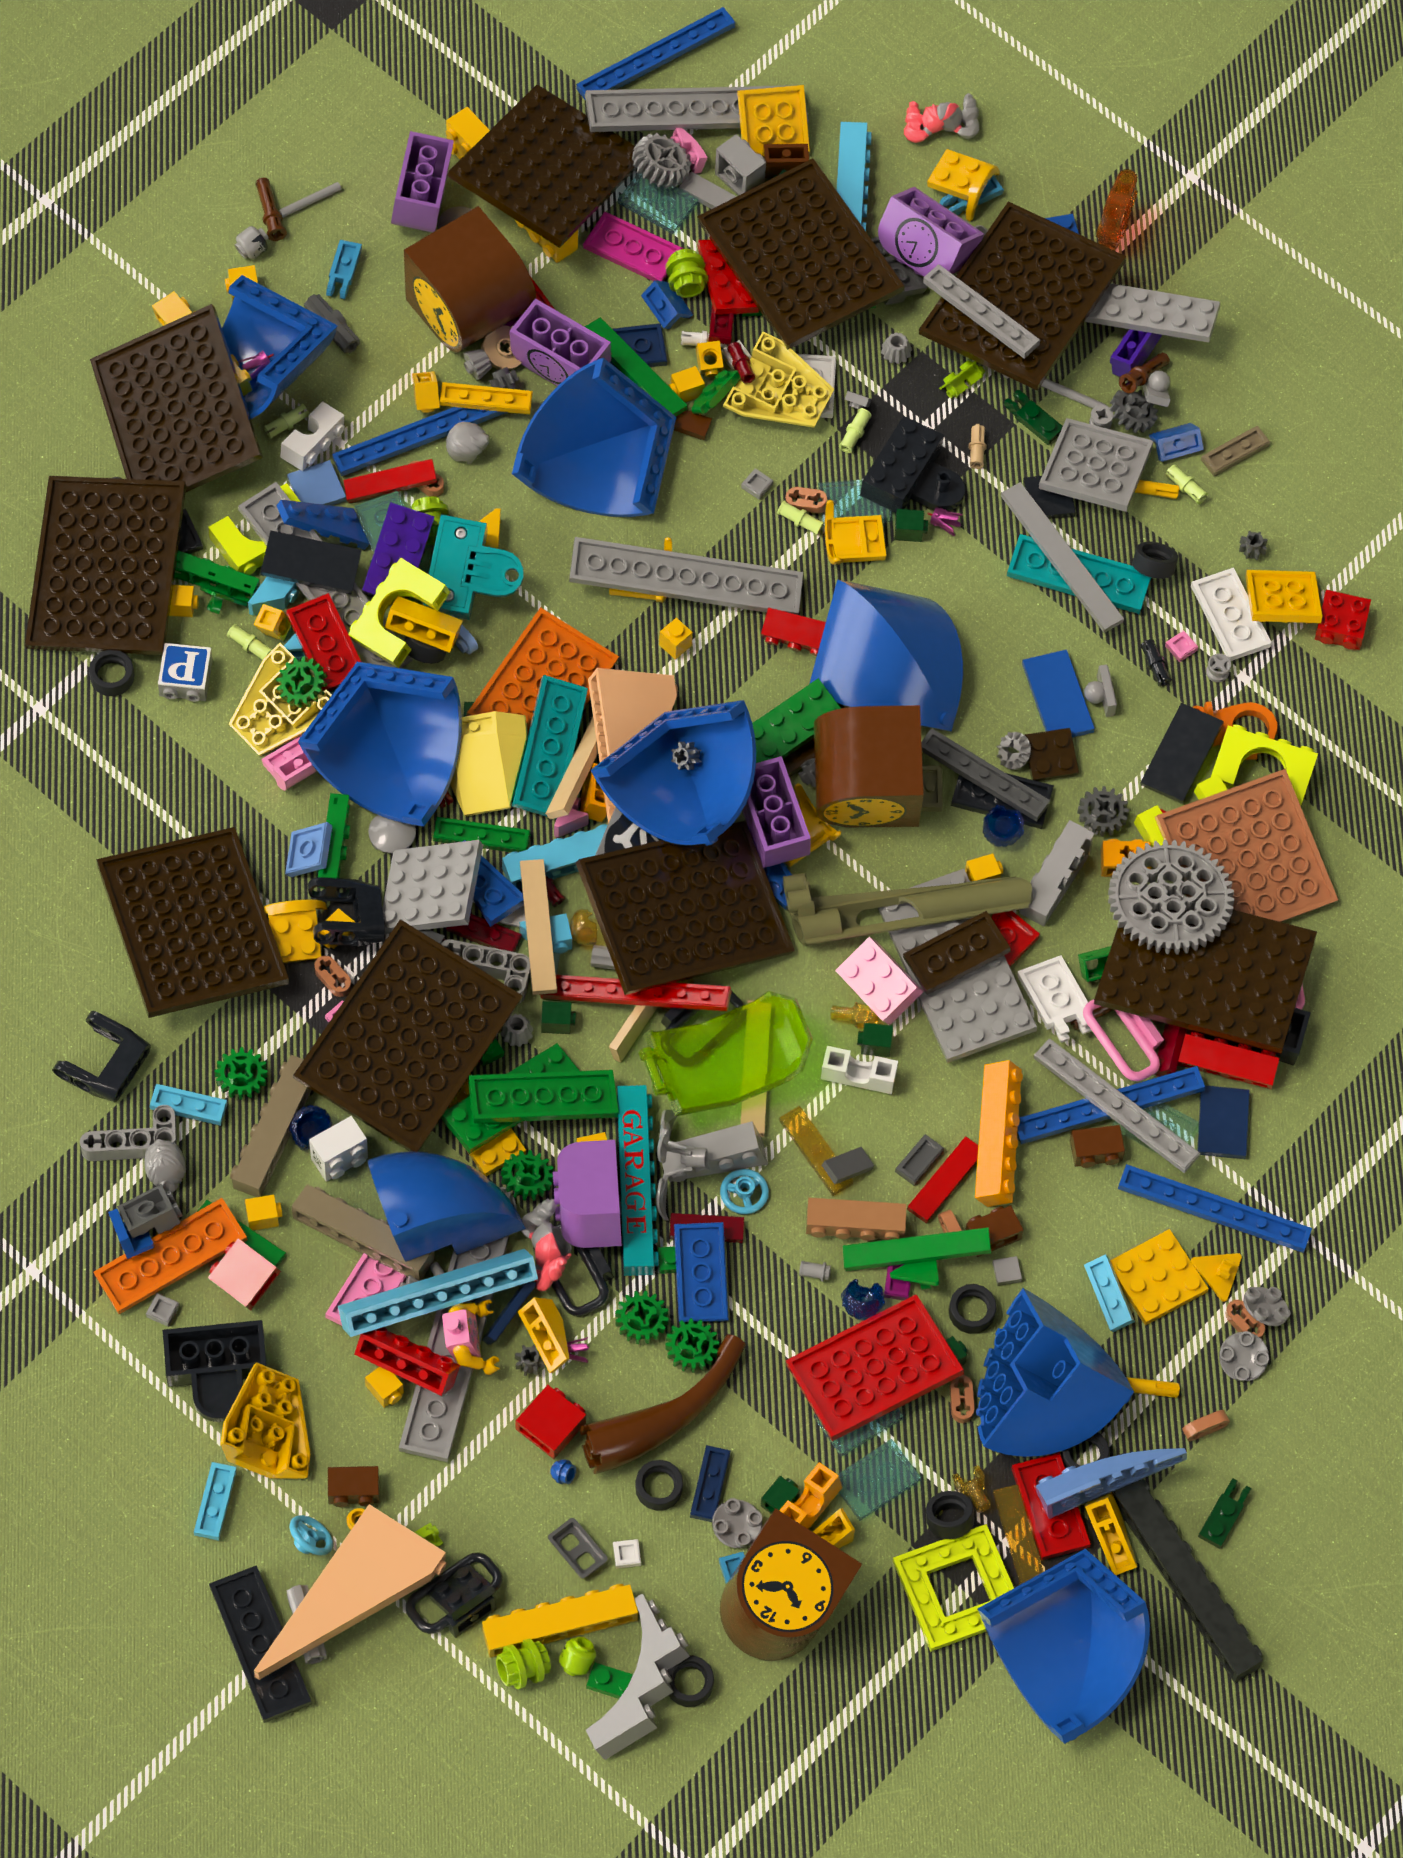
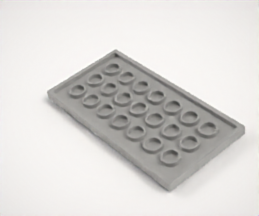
[878,869,1037,1063]

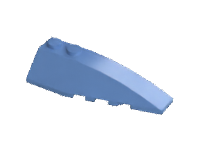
[1036,1448,1187,1519]

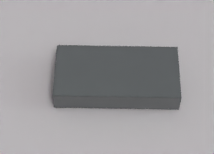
[895,1134,944,1186]
[822,1147,875,1184]

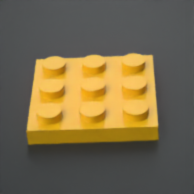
[737,85,810,155]
[1245,570,1322,623]
[1110,1229,1209,1325]

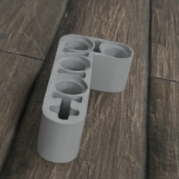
[441,940,531,1004]
[80,1105,177,1161]

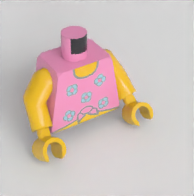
[442,1299,500,1375]

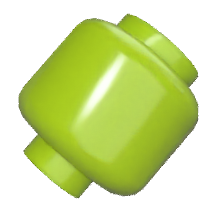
[559,1637,596,1676]

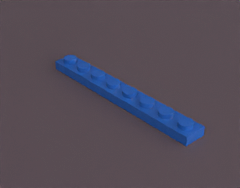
[576,7,735,101]
[332,407,508,476]
[1017,1066,1205,1144]
[1118,1164,1312,1253]

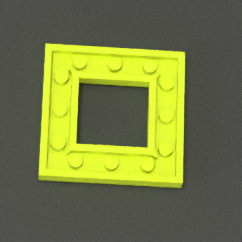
[892,1524,1014,1652]

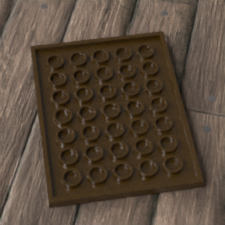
[447,84,637,248]
[697,158,905,350]
[919,201,1126,391]
[90,304,263,492]
[25,476,186,655]
[576,821,795,995]
[96,827,289,1018]
[1094,884,1317,1054]
[293,919,523,1152]

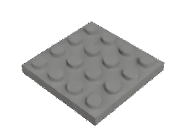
[1039,418,1153,512]
[382,840,483,934]

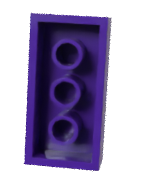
[362,502,435,604]

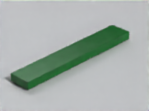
[584,317,688,416]
[843,1227,991,1271]

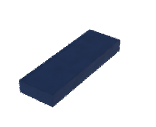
[482,1281,536,1345]
[690,1445,731,1522]

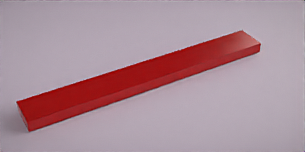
[539,975,732,1011]

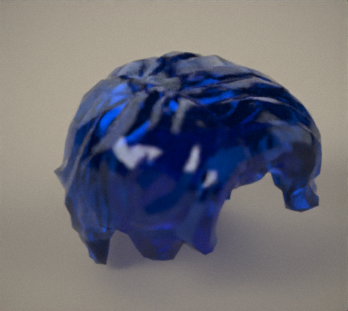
[982,804,1024,847]
[289,1105,332,1151]
[841,1279,885,1320]

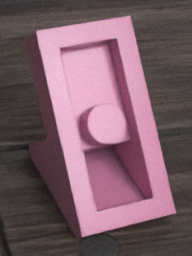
[554,796,589,838]

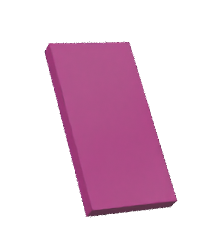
[583,211,683,281]

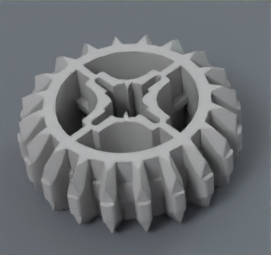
[632,133,691,189]

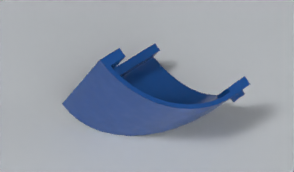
[222,275,338,419]
[512,358,676,517]
[809,579,963,731]
[298,662,462,826]
[591,700,756,846]
[978,1549,1150,1744]

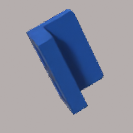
[641,280,693,329]
[1149,423,1204,462]
[108,1209,154,1259]

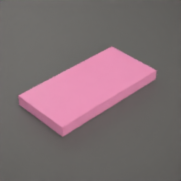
[325,1253,407,1335]

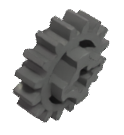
[1110,389,1158,433]
[1077,786,1129,837]

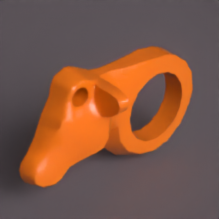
[1193,701,1277,760]

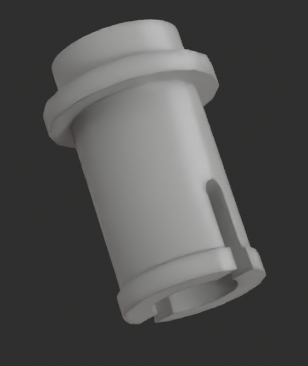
[799,1261,831,1282]

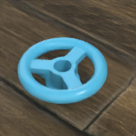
[720,1169,769,1214]
[289,1515,333,1556]

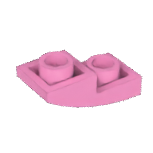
[670,128,708,174]

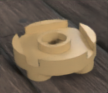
[481,325,522,370]

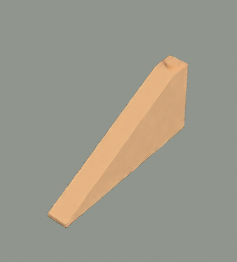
[588,668,678,823]
[254,1504,447,1680]

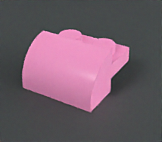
[262,736,317,791]

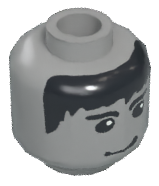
[234,226,269,259]

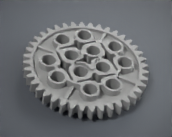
[1108,840,1234,954]

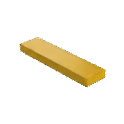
[439,382,533,414]

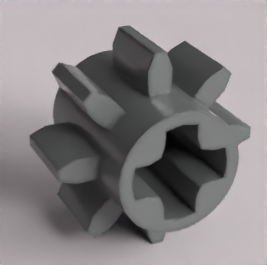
[489,367,519,389]
[1239,531,1268,560]
[671,741,701,770]
[798,758,816,787]
[515,1344,545,1376]

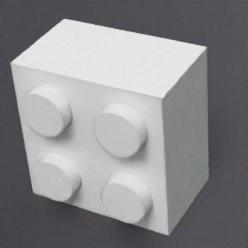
[309,1116,368,1182]

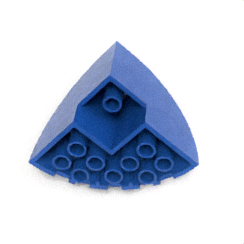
[367,1152,526,1262]
[976,1288,1134,1457]

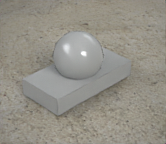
[1142,371,1171,407]
[1084,665,1117,717]

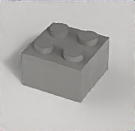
[715,134,766,196]

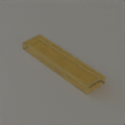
[779,1106,854,1196]
[993,1485,1044,1585]

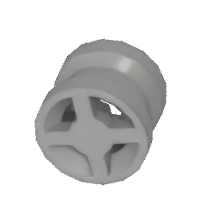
[1089,405,1113,429]
[1206,653,1231,683]

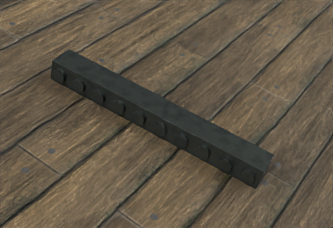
[1112,1453,1263,1683]

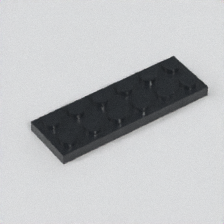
[209,1565,312,1723]

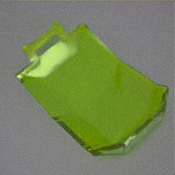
[639,991,813,1116]

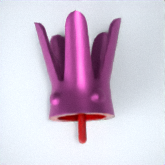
[239,350,274,381]
[927,507,963,536]
[567,1337,589,1363]

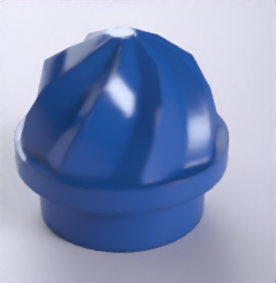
[550,1459,576,1484]

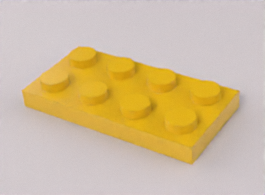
[448,1080,526,1176]

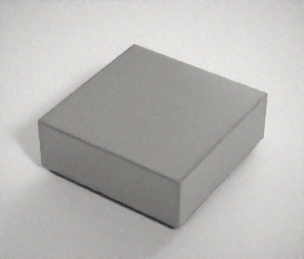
[741,468,773,500]
[992,1256,1022,1286]
[146,1293,180,1327]

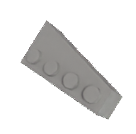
[1019,820,1094,927]
[662,1121,768,1182]

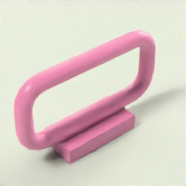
[1083,999,1164,1082]

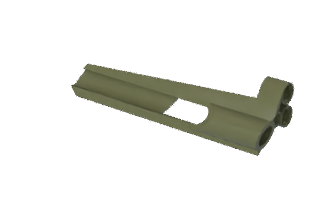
[783,873,1033,945]

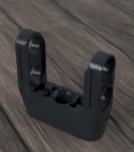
[308,877,385,946]
[52,1011,151,1102]

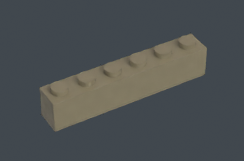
[230,1055,312,1197]
[292,1184,435,1281]

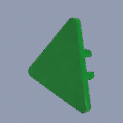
[200,586,248,614]
[890,1260,939,1290]

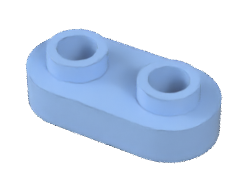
[449,614,478,654]

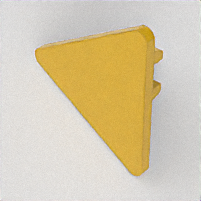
[1191,1253,1242,1302]

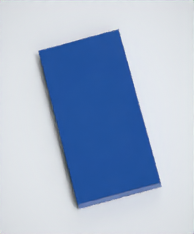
[1022,649,1095,738]
[674,1222,728,1323]

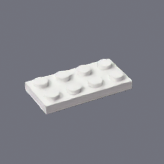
[1191,568,1272,661]

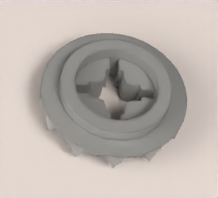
[996,732,1031,769]

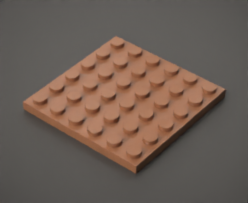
[1155,769,1338,922]

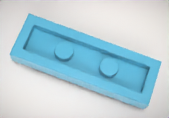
[150,1084,227,1126]
[1084,1254,1135,1332]
[194,1462,237,1540]

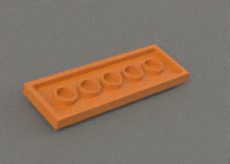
[93,1198,248,1314]

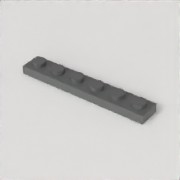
[921,728,1050,822]

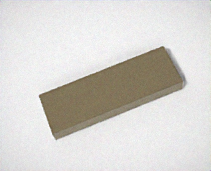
[1201,426,1270,476]

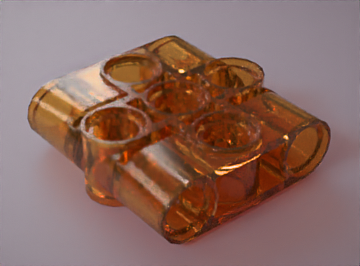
[1096,169,1138,251]

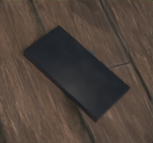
[260,530,362,595]
[1140,703,1224,804]
[951,773,1054,829]

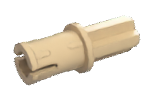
[968,424,987,469]

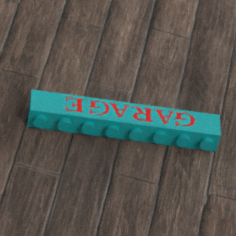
[617,1085,658,1276]

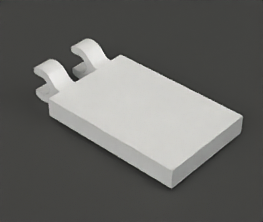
[1018,955,1092,1043]

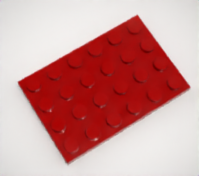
[785,1294,964,1442]

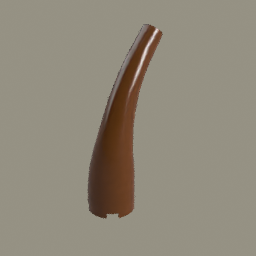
[580,1334,746,1474]

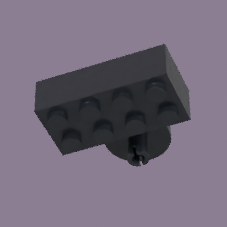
[860,416,965,513]
[162,1320,267,1422]

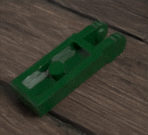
[1003,389,1063,445]
[1198,1478,1251,1549]

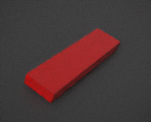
[343,459,438,503]
[907,1136,979,1224]

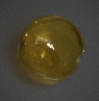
[570,909,597,946]

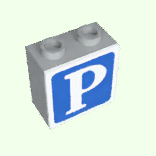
[158,643,213,702]

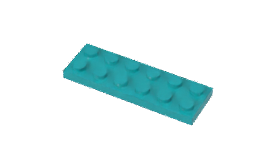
[1007,534,1151,614]
[512,675,588,819]

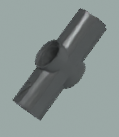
[304,294,360,354]

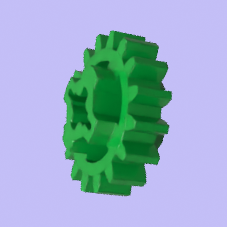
[276,656,328,708]
[215,1047,268,1100]
[500,1150,554,1201]
[615,1291,669,1344]
[665,1318,719,1373]

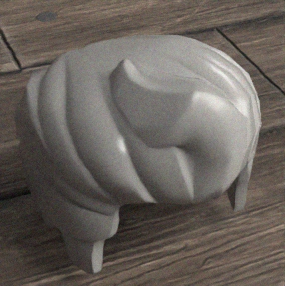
[446,422,489,464]
[144,1139,186,1193]

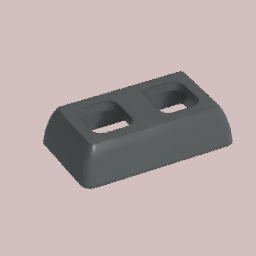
[548,1518,607,1579]

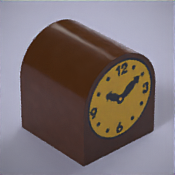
[404,206,536,352]
[814,705,923,828]
[720,1508,862,1661]

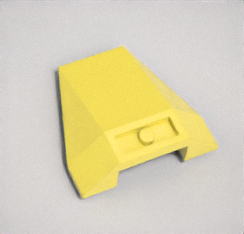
[723,332,834,428]
[229,643,332,756]
[450,711,528,816]

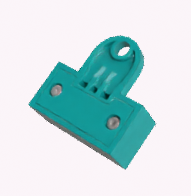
[423,515,524,620]

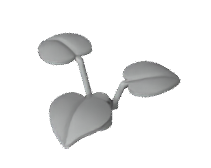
[656,1110,708,1221]

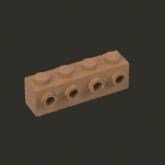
[806,1197,906,1241]

